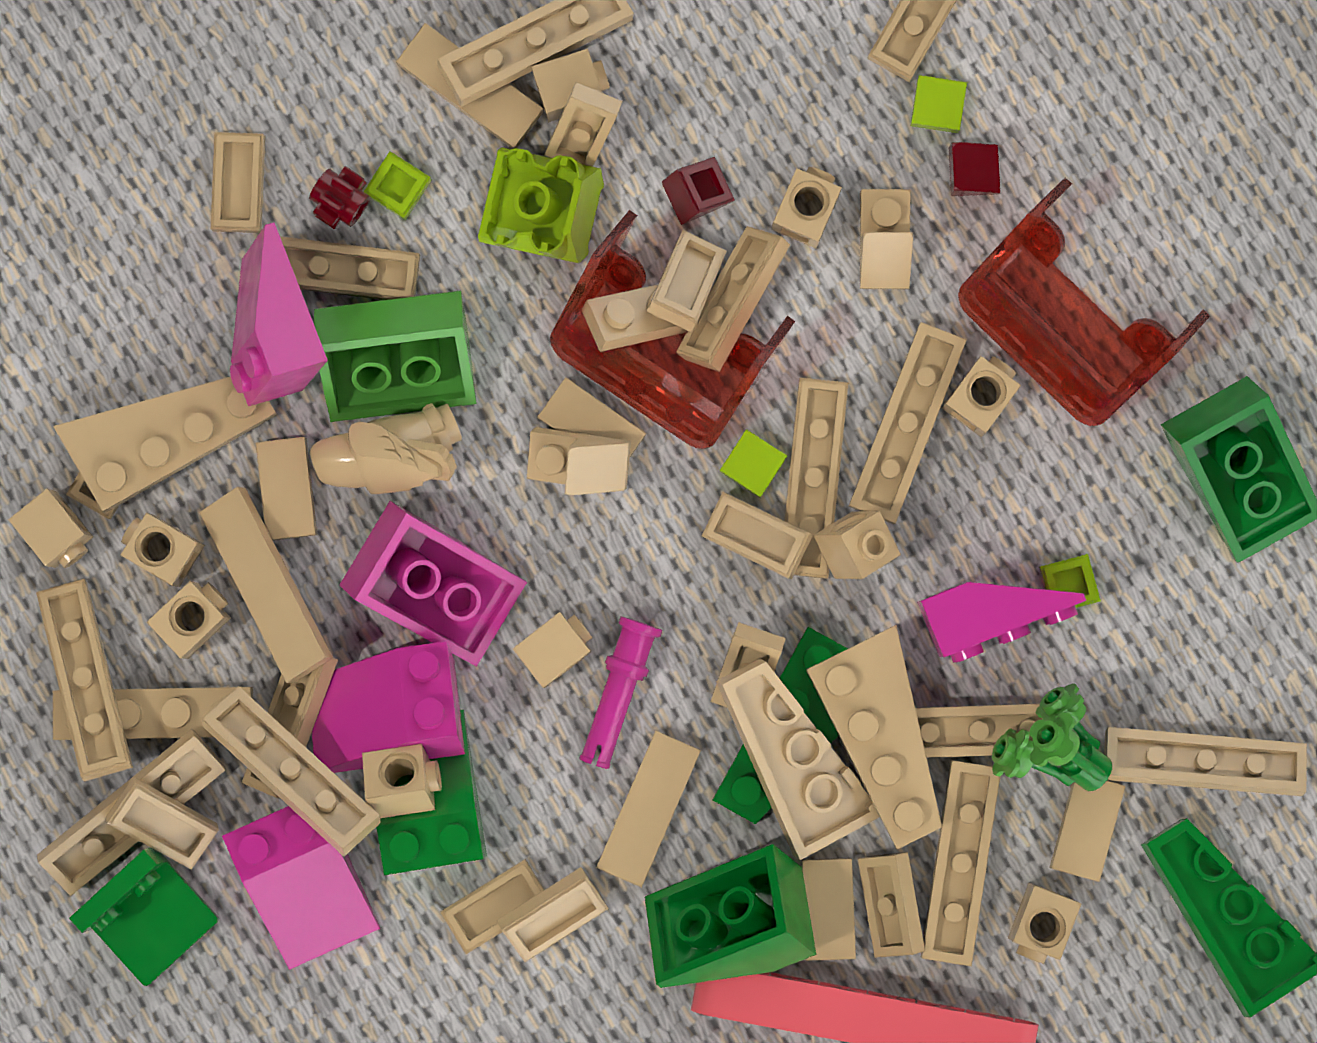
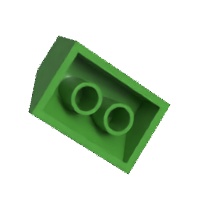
[314,291,477,422]

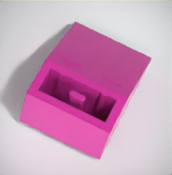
[917,582,1086,663]

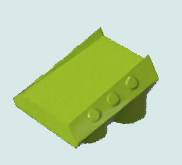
[478,147,604,263]

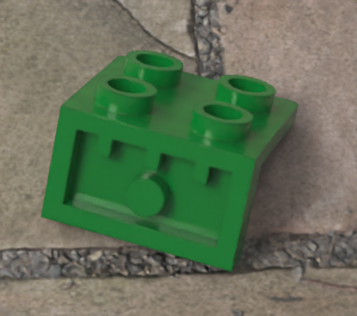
[69,847,219,986]

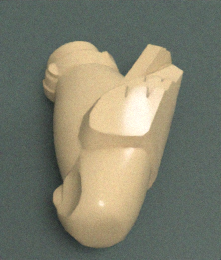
[310,403,462,494]

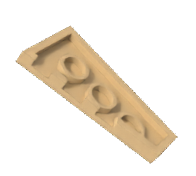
[53,376,277,513]
[806,625,942,850]
[716,658,880,860]

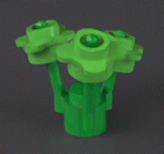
[992,683,1112,791]

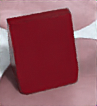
[948,142,1000,197]
[662,157,735,225]

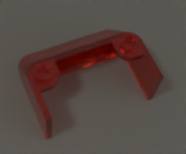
[958,177,1210,426]
[550,210,795,449]

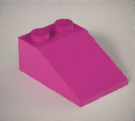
[230,223,328,407]
[339,501,527,667]
[312,641,465,773]
[222,806,381,970]

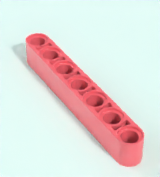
[691,972,1039,1043]

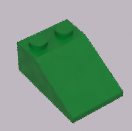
[1160,376,1317,563]
[376,709,487,876]
[645,844,817,988]

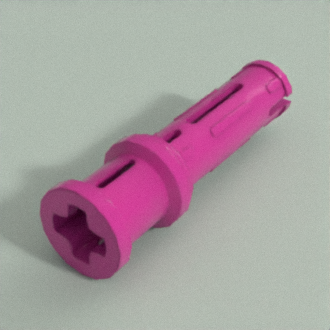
[579,616,663,769]

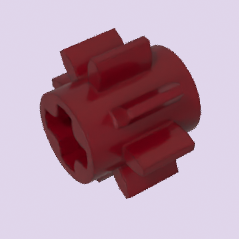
[309,166,371,229]

